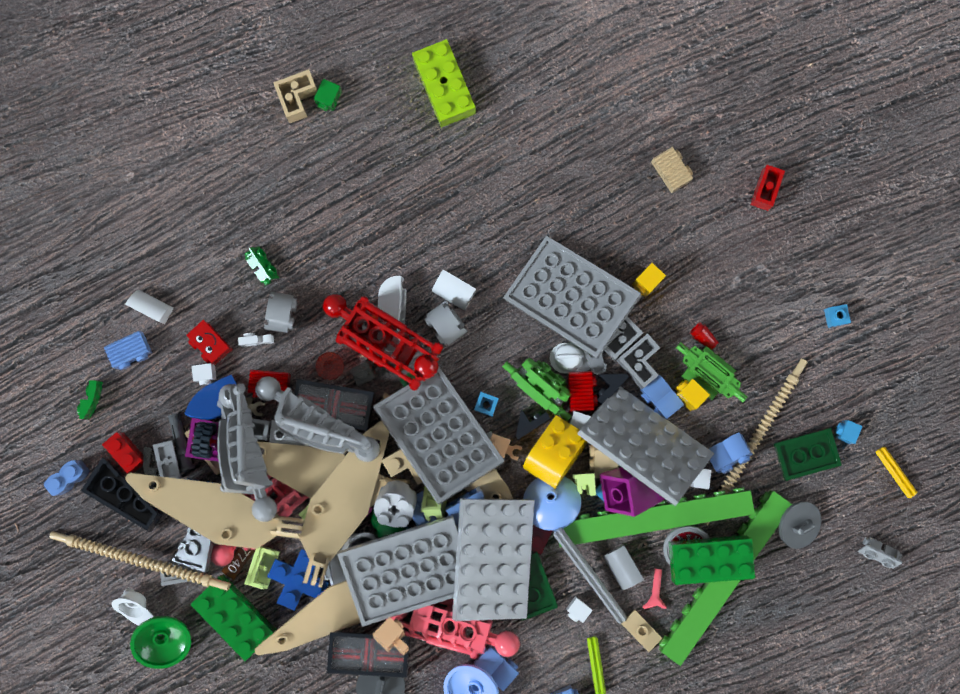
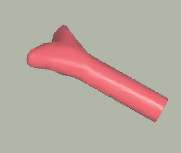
[642,569,667,609]

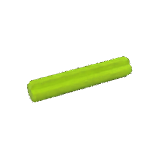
[587,636,606,694]

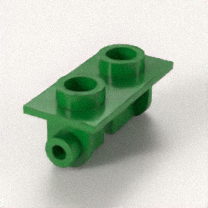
[245,247,280,286]

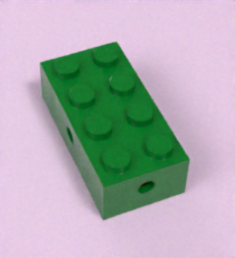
[669,535,755,585]
[190,574,277,661]

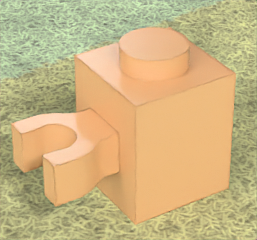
[490,433,522,461]
[373,617,409,656]

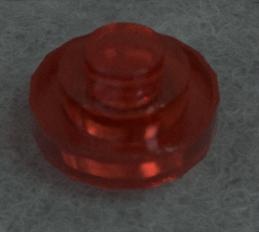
[315,352,344,381]

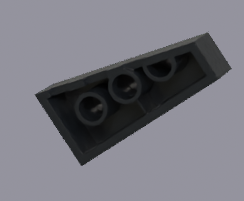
[80,457,162,532]

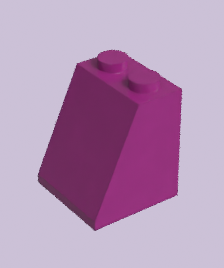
[599,467,665,517]

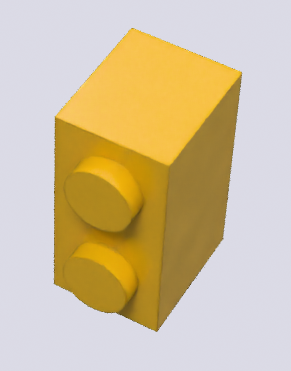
[632,263,666,298]
[675,379,710,411]

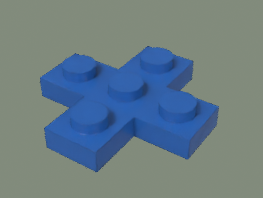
[267,548,329,611]

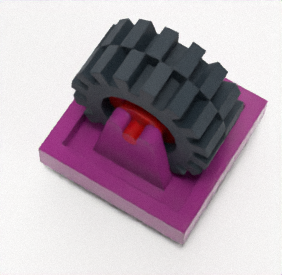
[185,418,219,462]

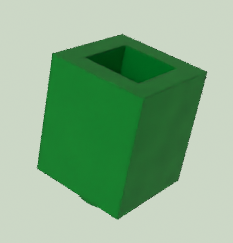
[314,79,342,111]

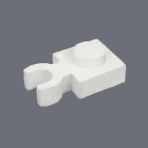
[238,333,274,347]

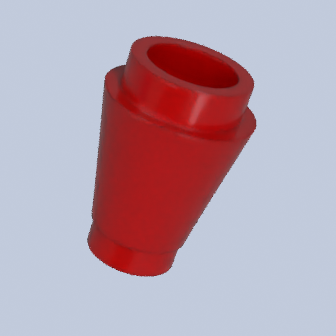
[690,322,718,350]

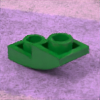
[77,380,103,420]

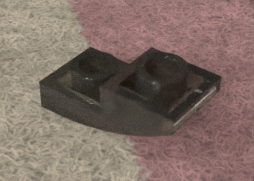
[143,447,160,488]

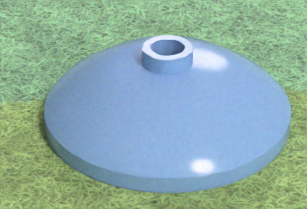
[523,477,581,531]
[444,664,499,694]

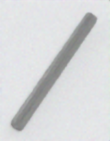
[553,527,627,624]

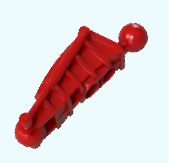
[323,294,444,391]

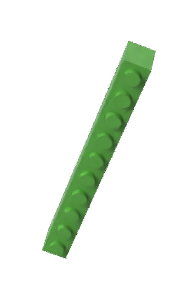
[559,487,755,547]
[659,491,792,666]

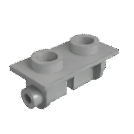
[858,537,903,569]

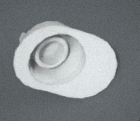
[550,343,594,373]
[112,588,153,625]

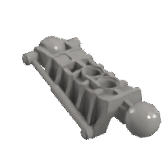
[256,376,380,462]
[217,383,277,522]

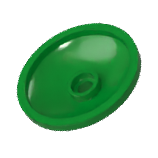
[130,616,191,669]

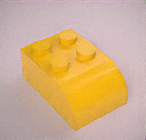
[523,415,588,489]

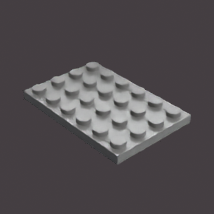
[503,236,642,359]
[373,366,504,505]
[578,386,714,506]
[452,499,535,621]
[337,515,458,626]

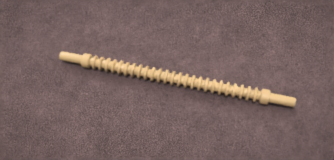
[704,358,808,525]
[49,531,230,591]

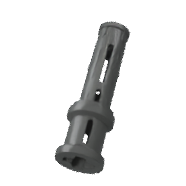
[168,413,196,473]

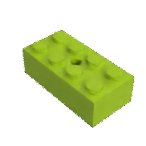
[412,39,476,128]

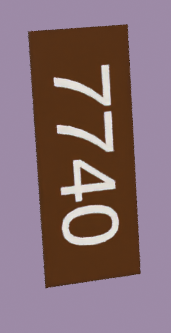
[221,547,256,580]

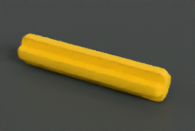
[876,447,917,498]

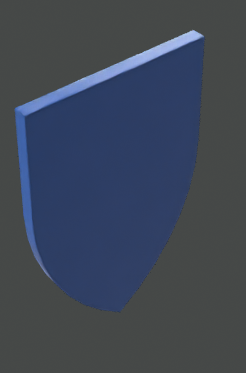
[185,374,236,420]

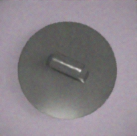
[779,501,821,549]
[356,675,405,694]

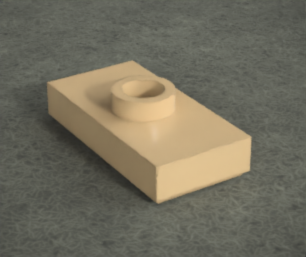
[622,609,663,652]

